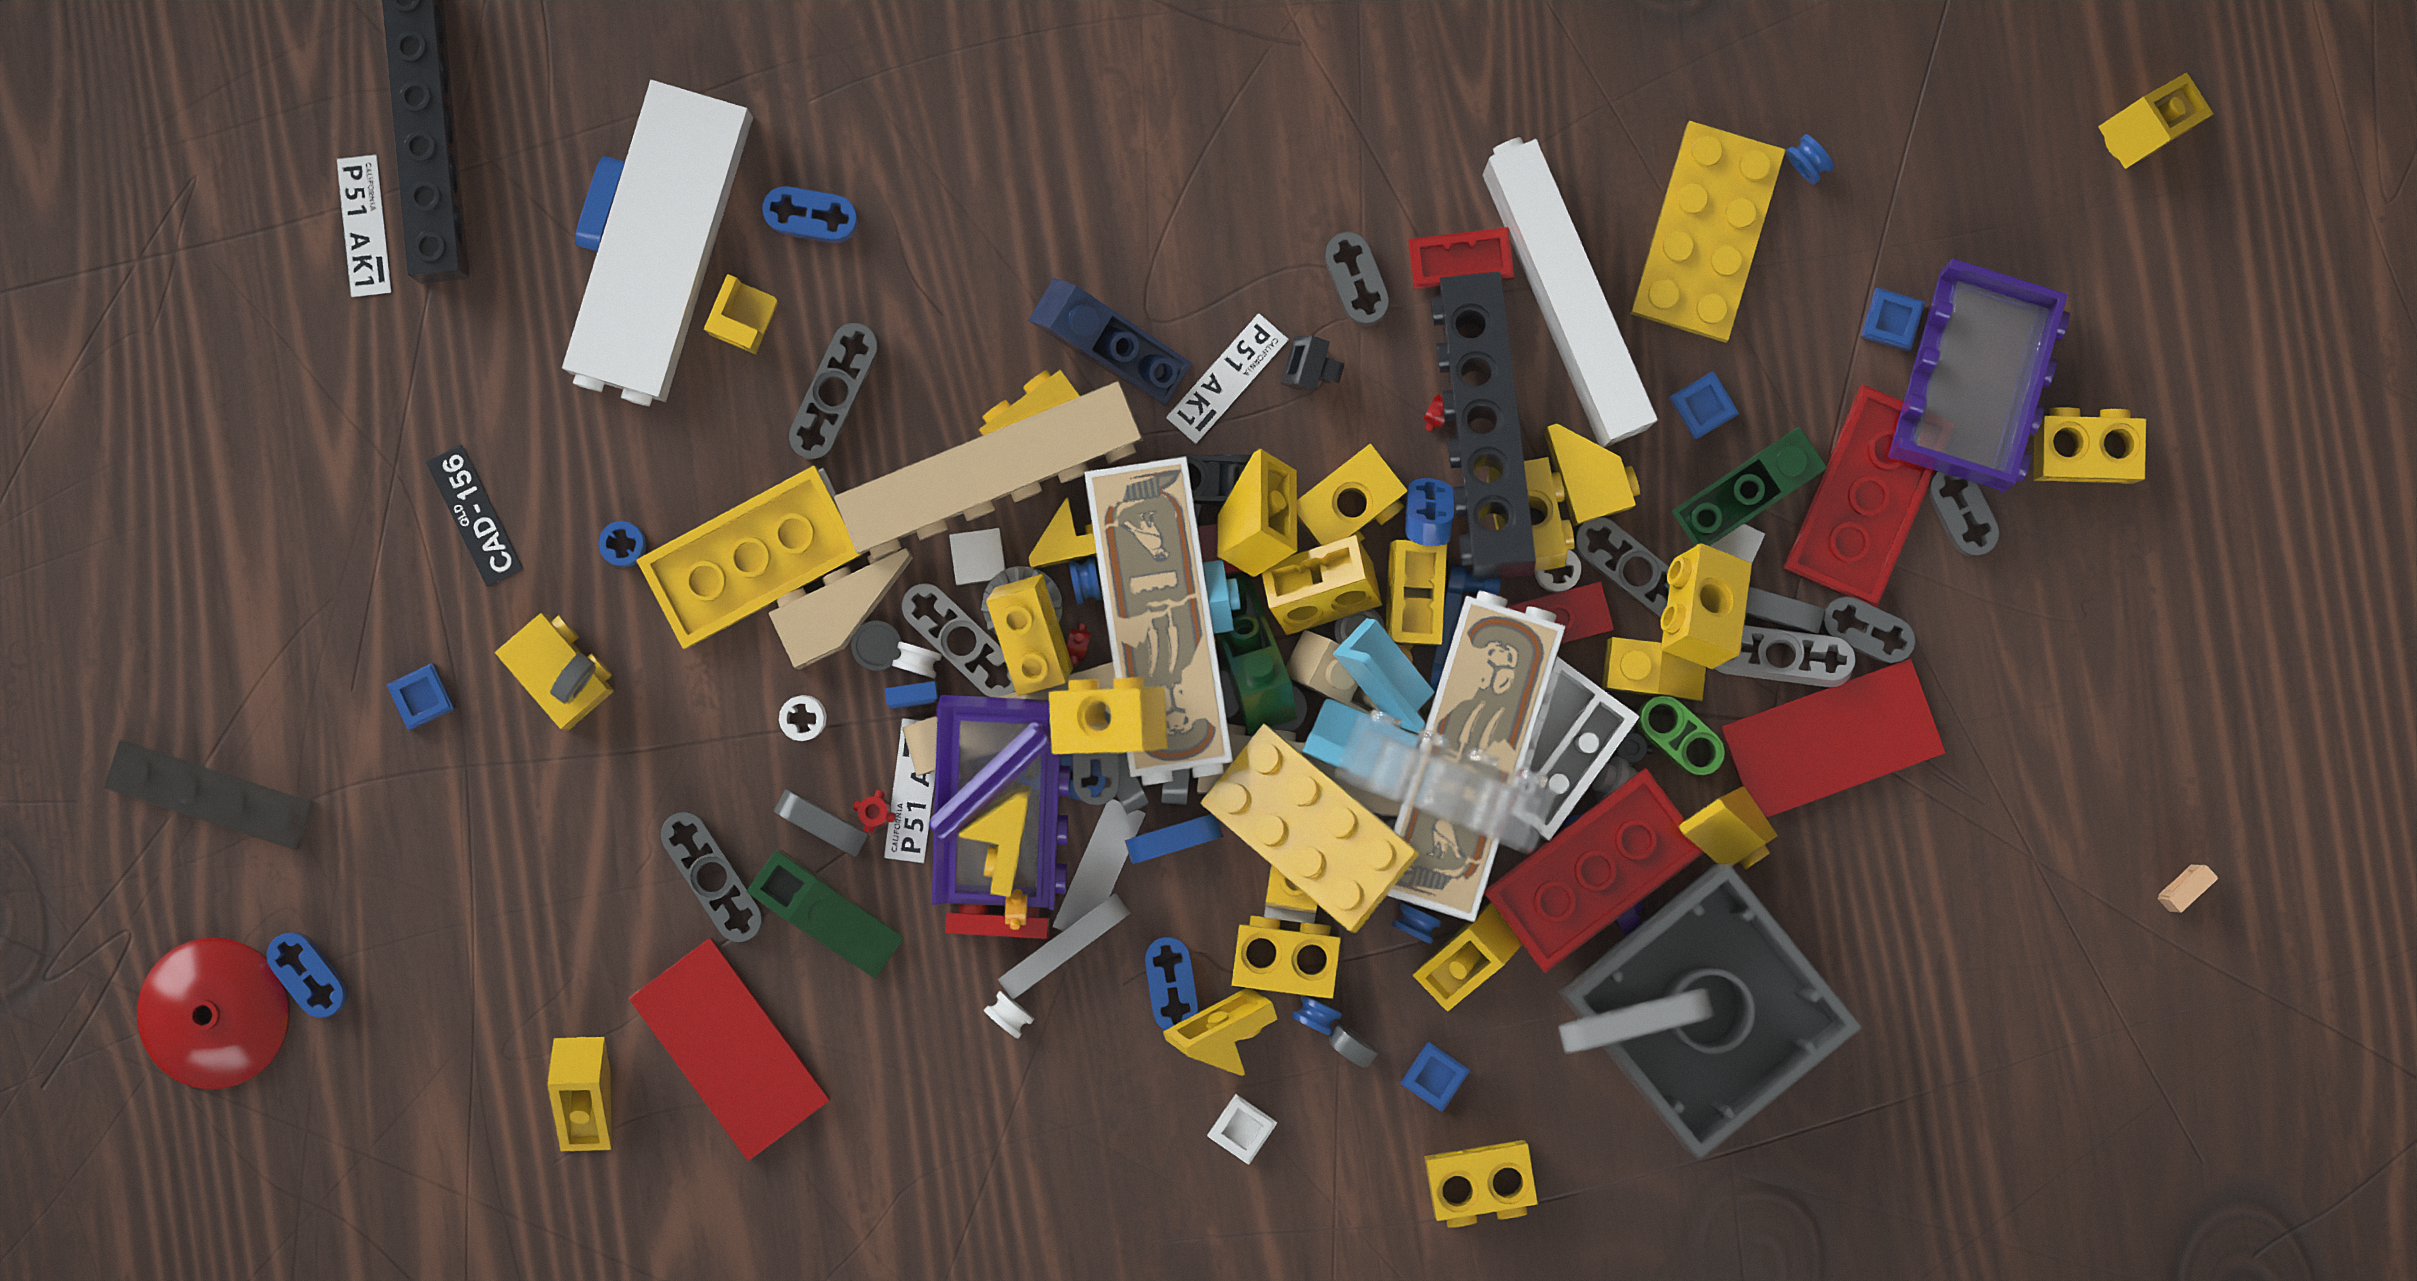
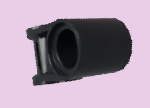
[1176,454,1252,507]

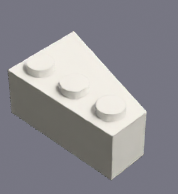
[1508,657,1639,840]

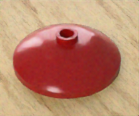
[137,938,290,1089]

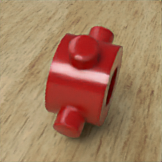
[1423,390,1445,432]
[1066,624,1091,666]
[853,790,896,834]

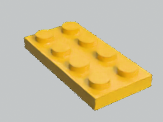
[1630,121,1785,343]
[636,465,863,649]
[1200,724,1420,933]

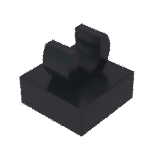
[1280,335,1345,390]

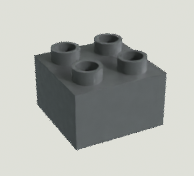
[1557,864,1862,1159]

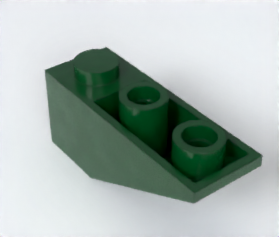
[1671,426,1827,546]
[1206,572,1297,734]
[746,850,905,979]

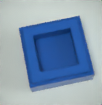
[1860,288,1925,352]
[1669,371,1739,441]
[387,663,456,730]
[885,681,940,710]
[1400,1041,1471,1112]

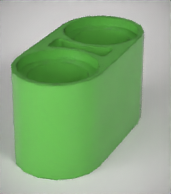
[1636,696,1725,776]

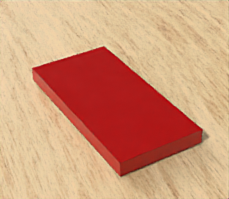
[1782,384,1955,608]
[1720,658,1946,818]
[1483,768,1705,973]
[628,937,831,1161]

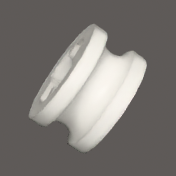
[1535,550,1581,593]
[892,642,942,679]
[779,695,827,741]
[984,991,1034,1039]

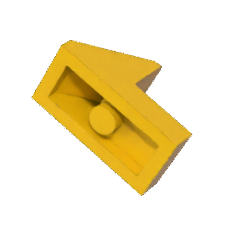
[1029,497,1097,569]
[959,785,1032,897]
[1163,988,1278,1076]

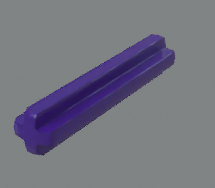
[929,723,1051,842]

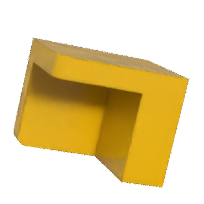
[704,274,778,354]

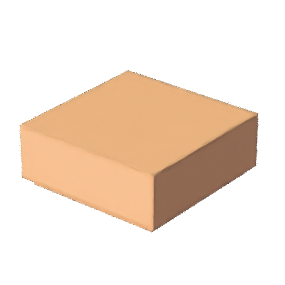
[2157,865,2218,913]

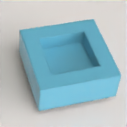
[1203,560,1241,633]

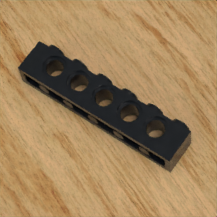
[382,0,469,283]
[1431,271,1536,581]

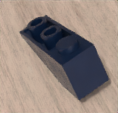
[1028,278,1192,405]

